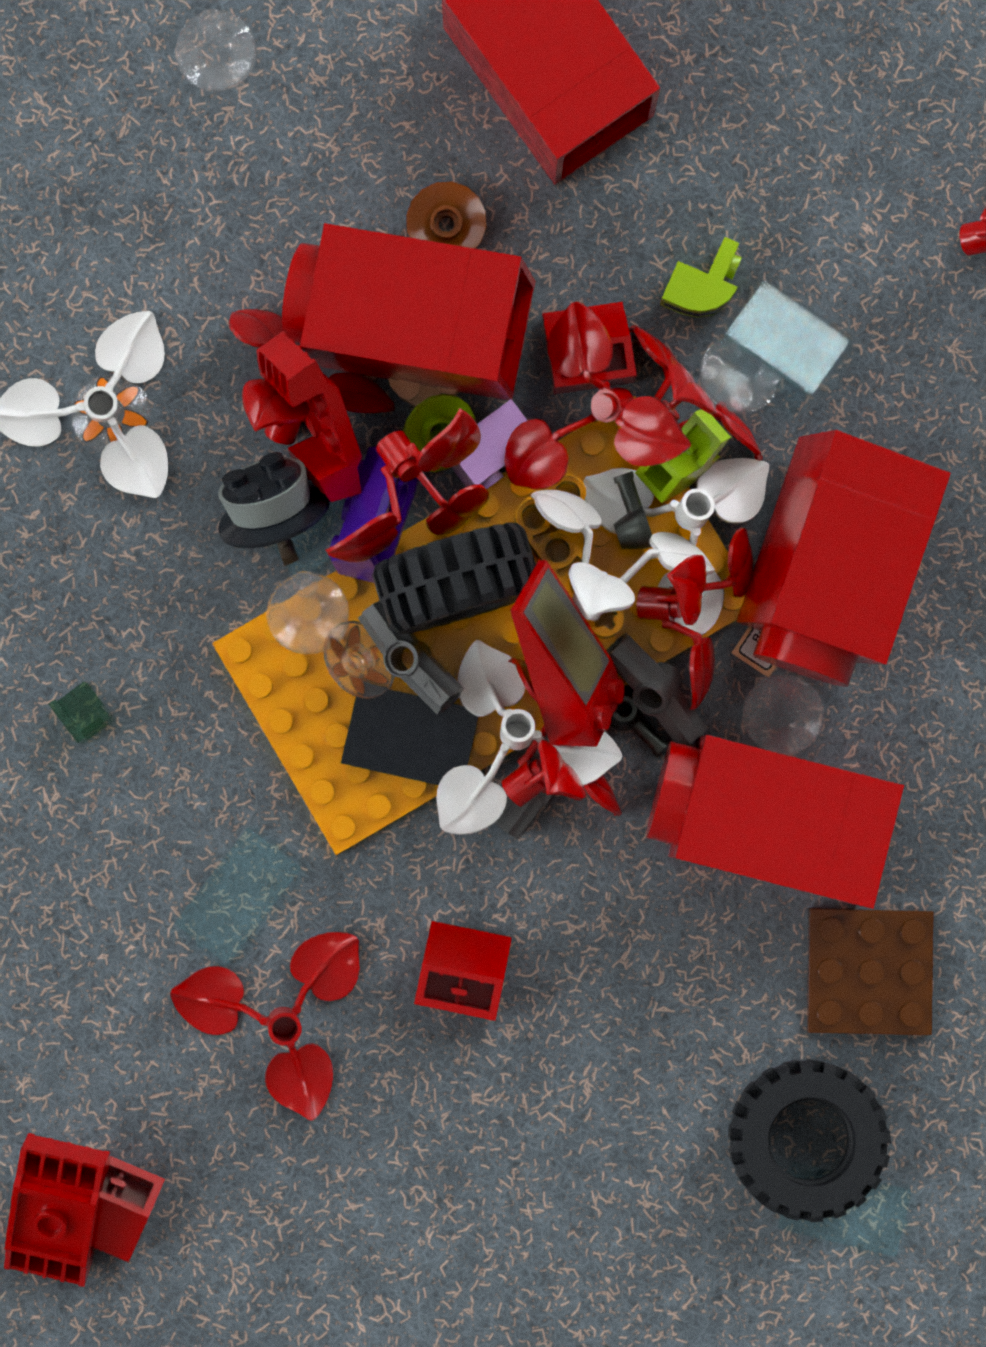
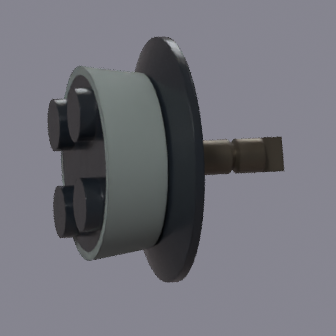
[218,452,330,566]

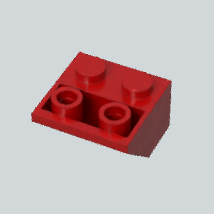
[542,302,637,395]
[414,921,512,1021]
[88,1146,165,1263]

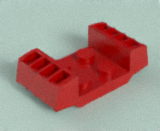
[256,331,362,502]
[4,1133,110,1287]

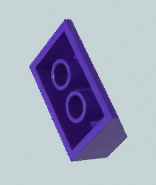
[329,446,419,583]

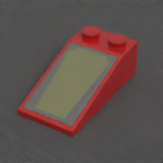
[510,560,624,747]

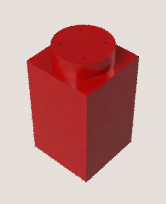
[442,0,660,185]
[282,223,536,400]
[736,430,951,687]
[646,735,904,909]

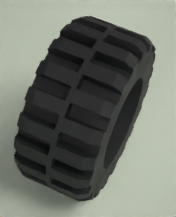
[372,522,536,635]
[728,1059,891,1222]

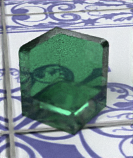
[48,682,115,744]

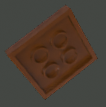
[807,908,934,1035]

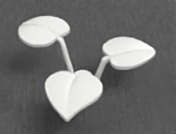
[0,311,168,498]
[583,458,769,635]
[530,490,715,621]
[436,640,622,835]

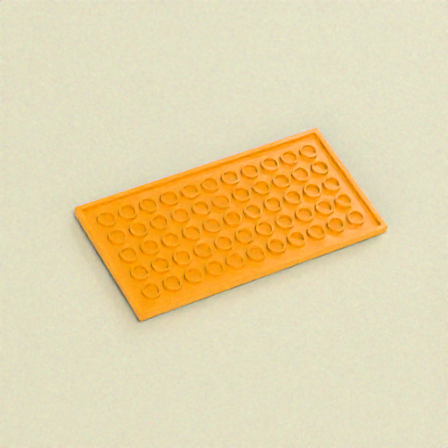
[212,396,746,855]

